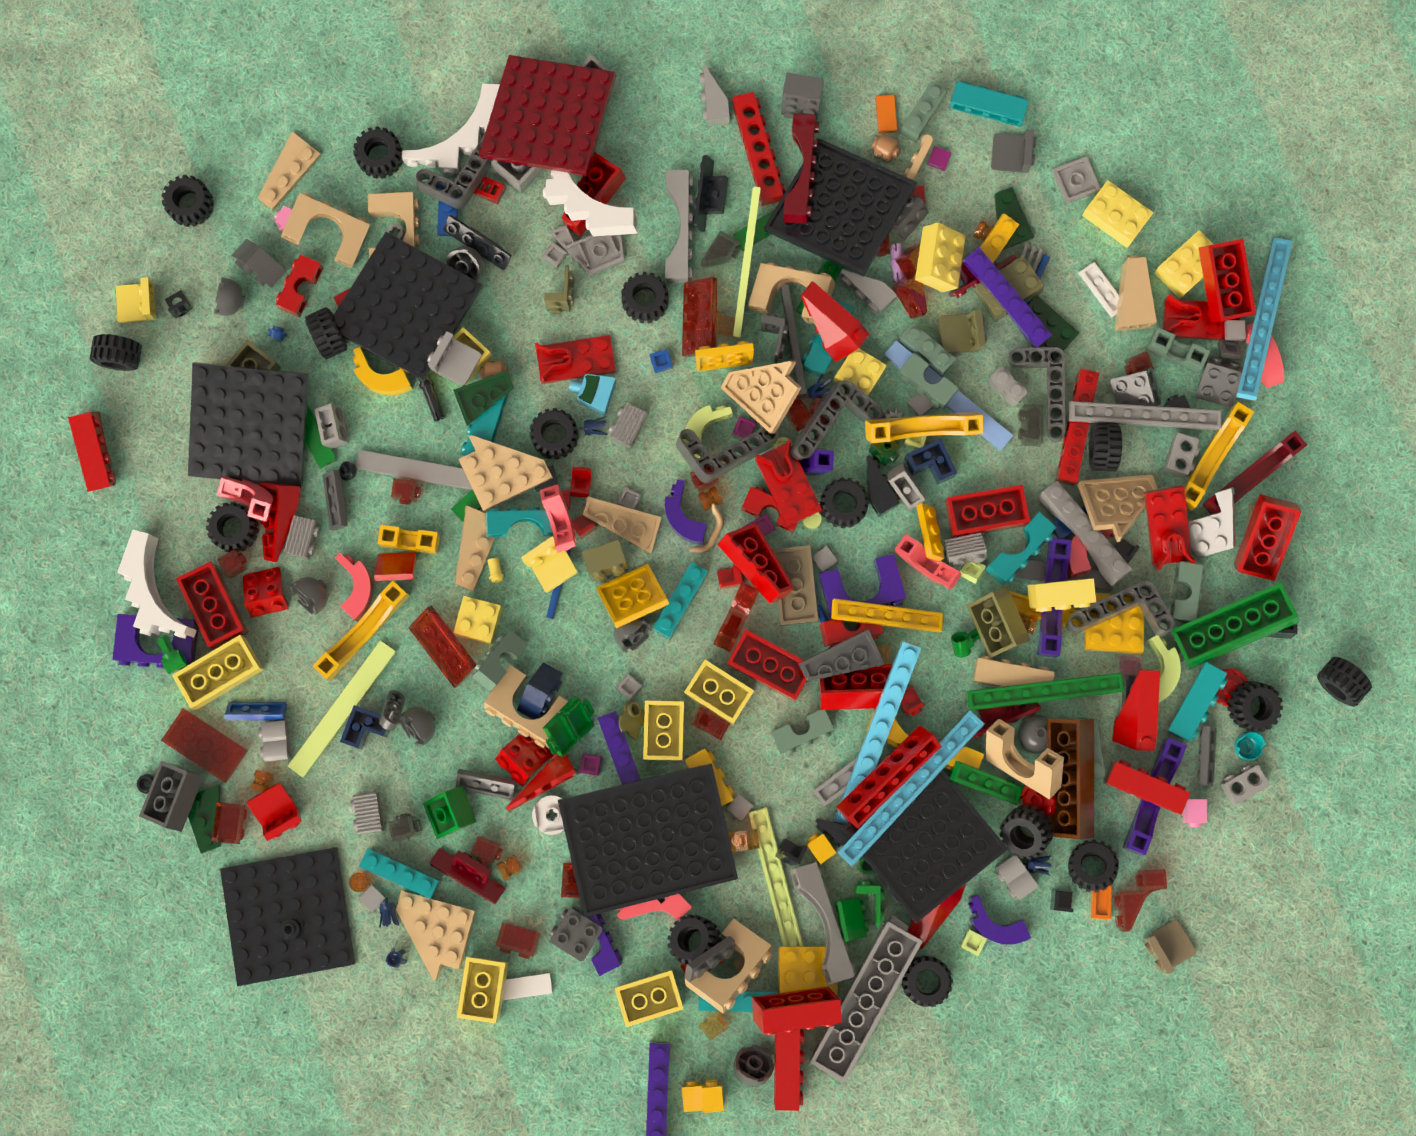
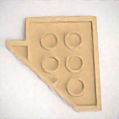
[720,361,802,434]
[459,435,553,511]
[1078,475,1158,542]
[396,890,476,981]

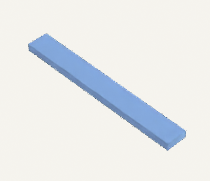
[884,340,1013,451]

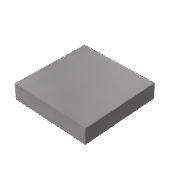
[1051,156,1101,204]

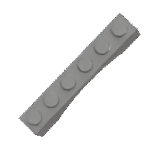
[665,170,693,283]
[1038,481,1132,587]
[790,862,855,986]

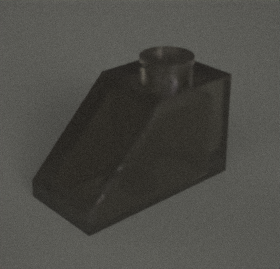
[701,230,741,268]

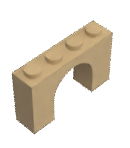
[368,192,420,258]
[281,193,370,268]
[748,262,835,324]
[484,665,568,748]
[985,719,1064,799]
[685,919,773,1014]

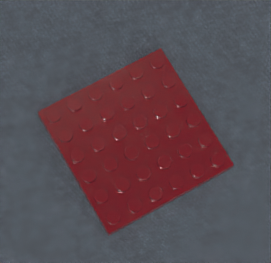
[479,55,616,176]

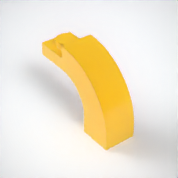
[353,347,412,395]

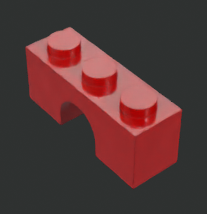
[276,254,324,318]
[741,486,798,533]
[819,619,884,647]

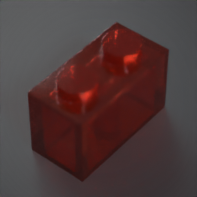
[211,802,247,844]
[495,922,541,959]

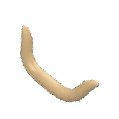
[689,503,723,553]

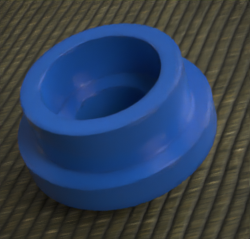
[268,325,287,340]

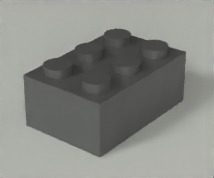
[781,72,824,121]
[139,761,203,832]

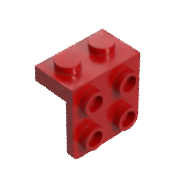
[243,567,289,618]
[495,734,553,786]
[247,783,302,841]

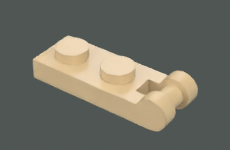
[903,134,933,180]

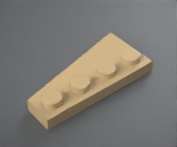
[258,131,321,211]
[583,497,662,554]
[454,506,495,591]

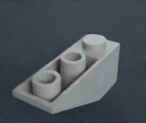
[700,66,730,126]
[840,270,897,315]

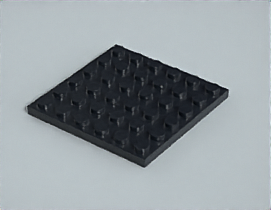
[764,138,917,277]
[333,232,483,382]
[188,362,309,488]
[841,770,1008,923]
[220,847,355,986]

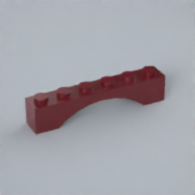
[783,114,820,224]
[1202,431,1307,515]

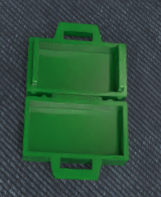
[543,696,595,757]

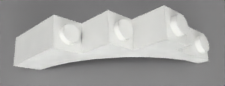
[402,83,500,176]
[543,170,638,236]
[117,530,197,639]

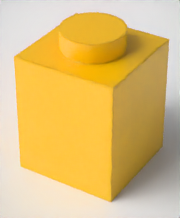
[806,833,836,864]

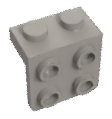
[427,331,481,386]

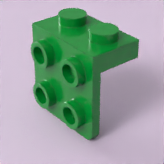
[854,881,884,926]

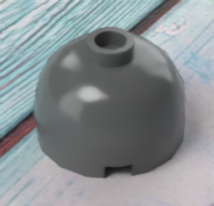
[446,246,484,280]
[214,277,245,316]
[290,577,328,615]
[614,617,652,652]
[399,707,435,747]
[1018,715,1047,754]
[733,1045,774,1087]

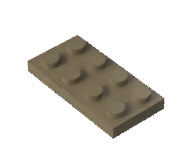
[772,545,819,626]

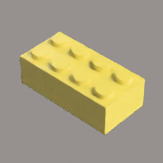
[172,635,264,710]

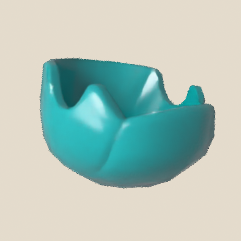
[1234,731,1266,761]

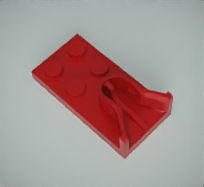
[1163,294,1240,341]
[535,335,616,384]
[755,440,822,527]
[1144,485,1196,570]

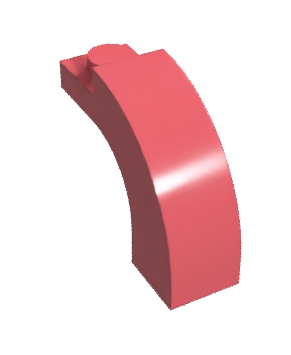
[1245,323,1284,388]
[217,476,273,521]
[540,484,577,552]
[1067,529,1115,579]
[894,534,962,590]
[335,553,373,622]

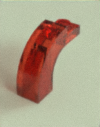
[713,582,759,653]

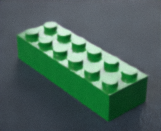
[1171,583,1299,670]

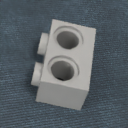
[314,403,349,449]
[1163,432,1200,478]
[1220,764,1270,805]

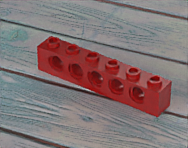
[732,92,786,207]
[1055,369,1100,486]
[836,725,942,829]

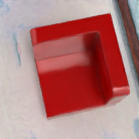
[571,514,597,539]
[717,565,743,590]

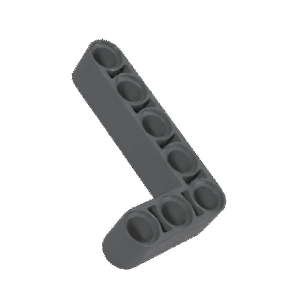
[416,134,493,209]
[1008,347,1065,442]
[790,380,883,460]
[676,427,779,483]
[1066,581,1174,637]

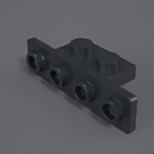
[693,155,729,232]
[443,215,512,270]

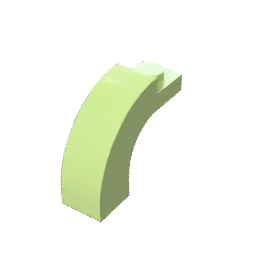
[683,405,733,458]
[1147,635,1181,702]

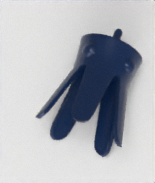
[807,374,832,400]
[579,416,608,436]
[1022,855,1052,876]
[379,898,399,928]
[386,948,407,969]

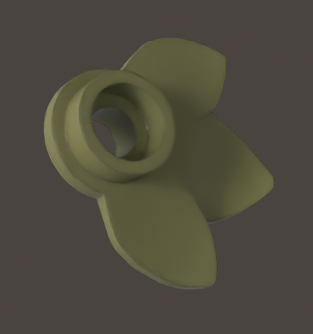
[619,700,645,739]

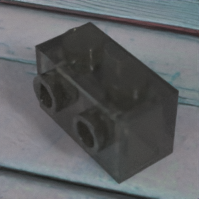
[1018,404,1044,447]
[388,813,423,842]

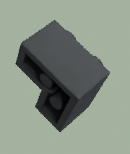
[231,239,286,288]

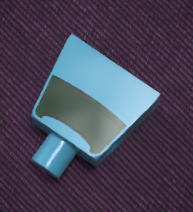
[569,374,616,416]

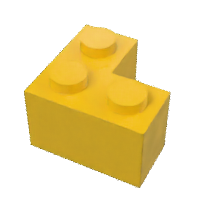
[682,1079,724,1113]

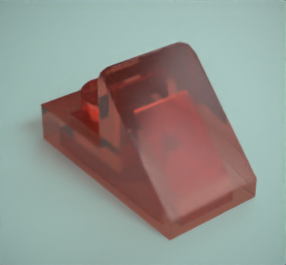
[692,707,730,740]
[561,863,580,898]

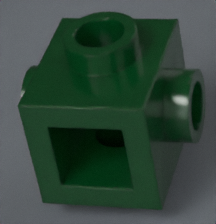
[869,440,900,466]

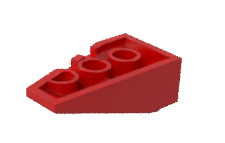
[801,281,869,362]
[259,482,300,562]
[1112,669,1160,751]
[506,754,578,811]
[907,884,966,949]

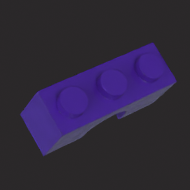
[587,914,623,976]

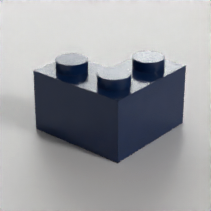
[904,439,957,485]
[517,662,563,720]
[340,705,391,750]

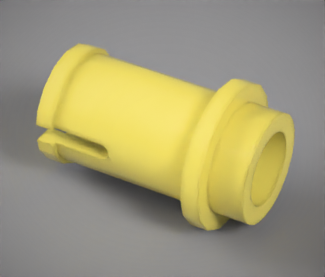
[487,558,504,583]

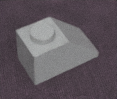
[887,463,925,510]

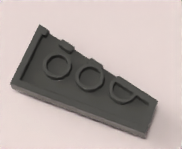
[798,629,885,681]

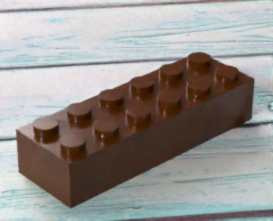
[1047,718,1094,839]

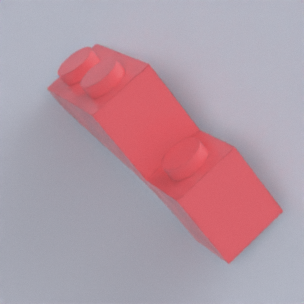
[617,894,692,921]

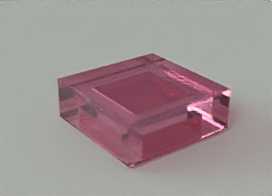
[1119,656,1140,676]

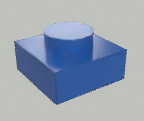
[649,349,673,373]

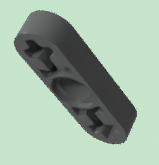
[379,690,405,731]

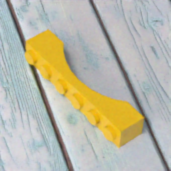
[1184,402,1254,511]
[865,411,983,443]
[312,580,410,681]
[866,709,984,771]

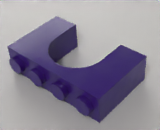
[819,554,906,621]
[112,614,198,670]

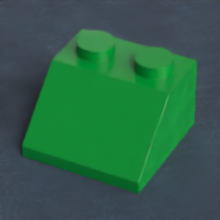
[423,786,476,839]
[835,897,869,942]

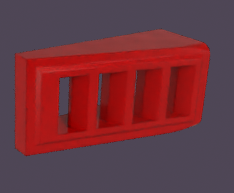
[467,177,506,205]

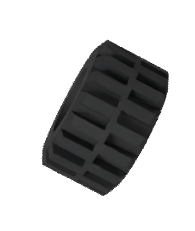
[353,126,403,179]
[161,175,214,227]
[621,272,669,323]
[305,307,347,360]
[89,334,142,371]
[530,408,579,459]
[1089,423,1122,472]
[820,477,869,528]
[206,502,259,553]
[1317,657,1372,707]
[1227,681,1283,732]
[999,804,1054,859]
[1068,839,1119,893]
[667,914,722,965]
[901,956,953,1007]

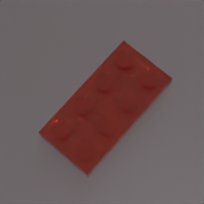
[682,277,718,357]
[409,605,477,688]
[161,708,248,783]

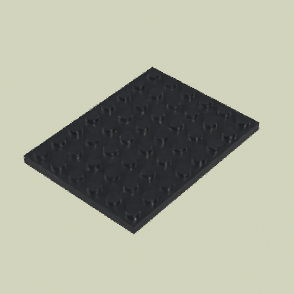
[558,763,738,917]

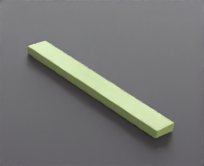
[733,187,760,339]
[287,640,397,778]
[748,807,803,947]

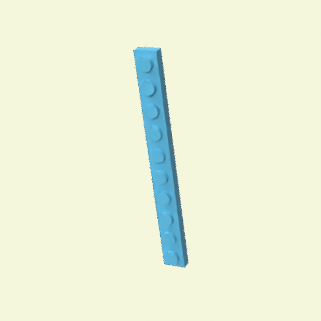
[1236,238,1293,401]
[834,640,921,825]
[838,711,985,867]

